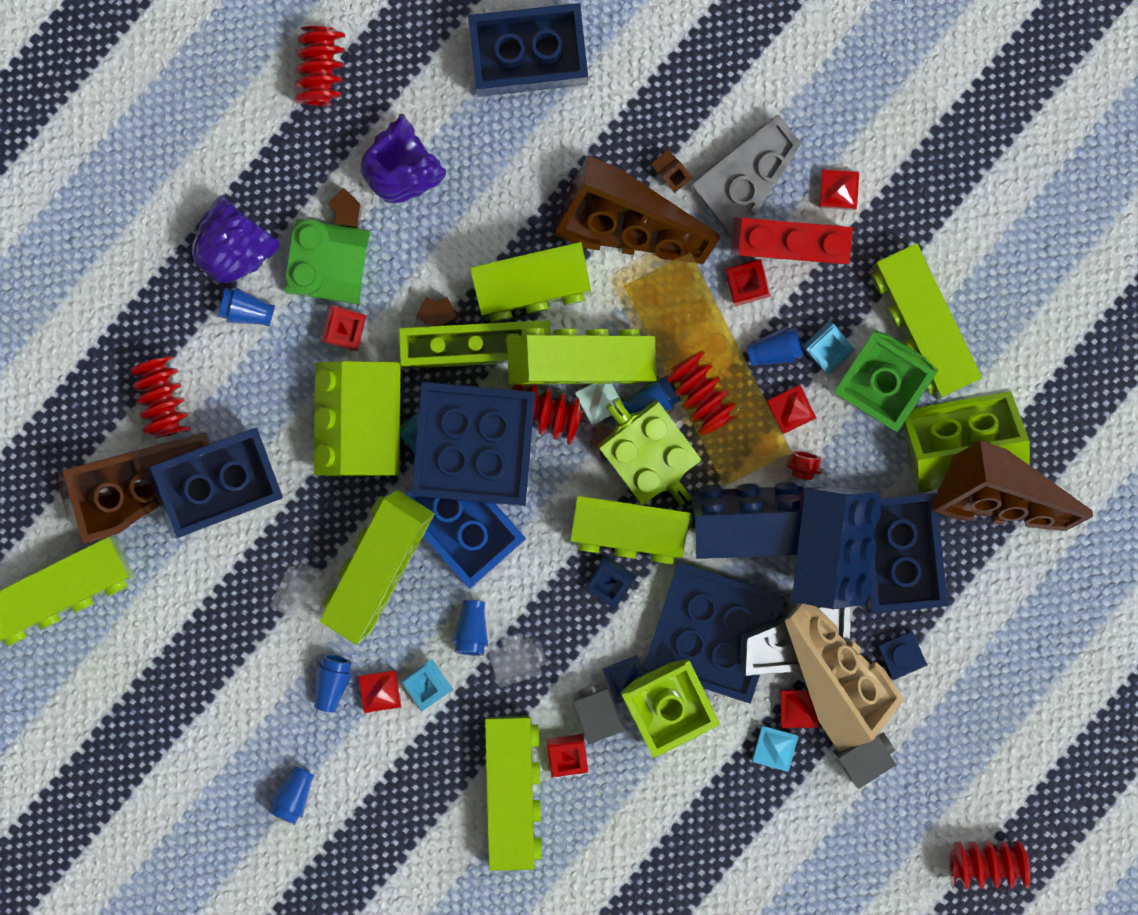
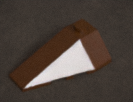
[553,156,720,264]
[54,432,209,544]
[932,440,1093,531]

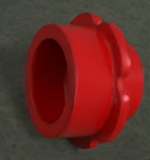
[786,451,823,480]

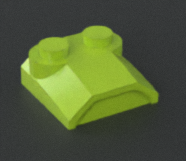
[621,659,721,759]

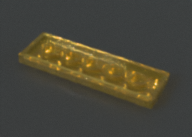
[624,252,792,486]

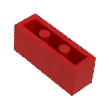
[731,217,853,265]

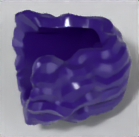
[360,114,446,204]
[191,195,280,283]

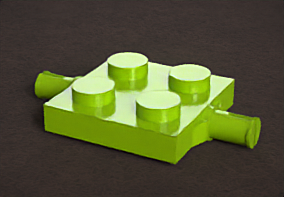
[597,398,702,506]

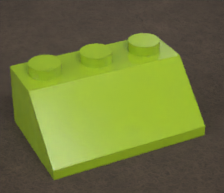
[470,242,591,323]
[314,361,401,477]
[903,391,1030,493]
[570,496,691,564]

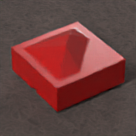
[819,169,860,210]
[725,259,771,306]
[319,305,367,351]
[766,385,816,435]
[358,670,402,713]
[780,690,819,728]
[546,734,589,778]

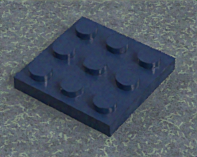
[411,382,535,507]
[643,562,785,704]

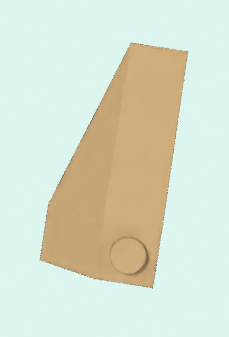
[785,603,904,752]

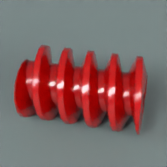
[294,26,346,107]
[666,350,740,436]
[129,357,191,438]
[511,384,584,445]
[949,841,1030,889]

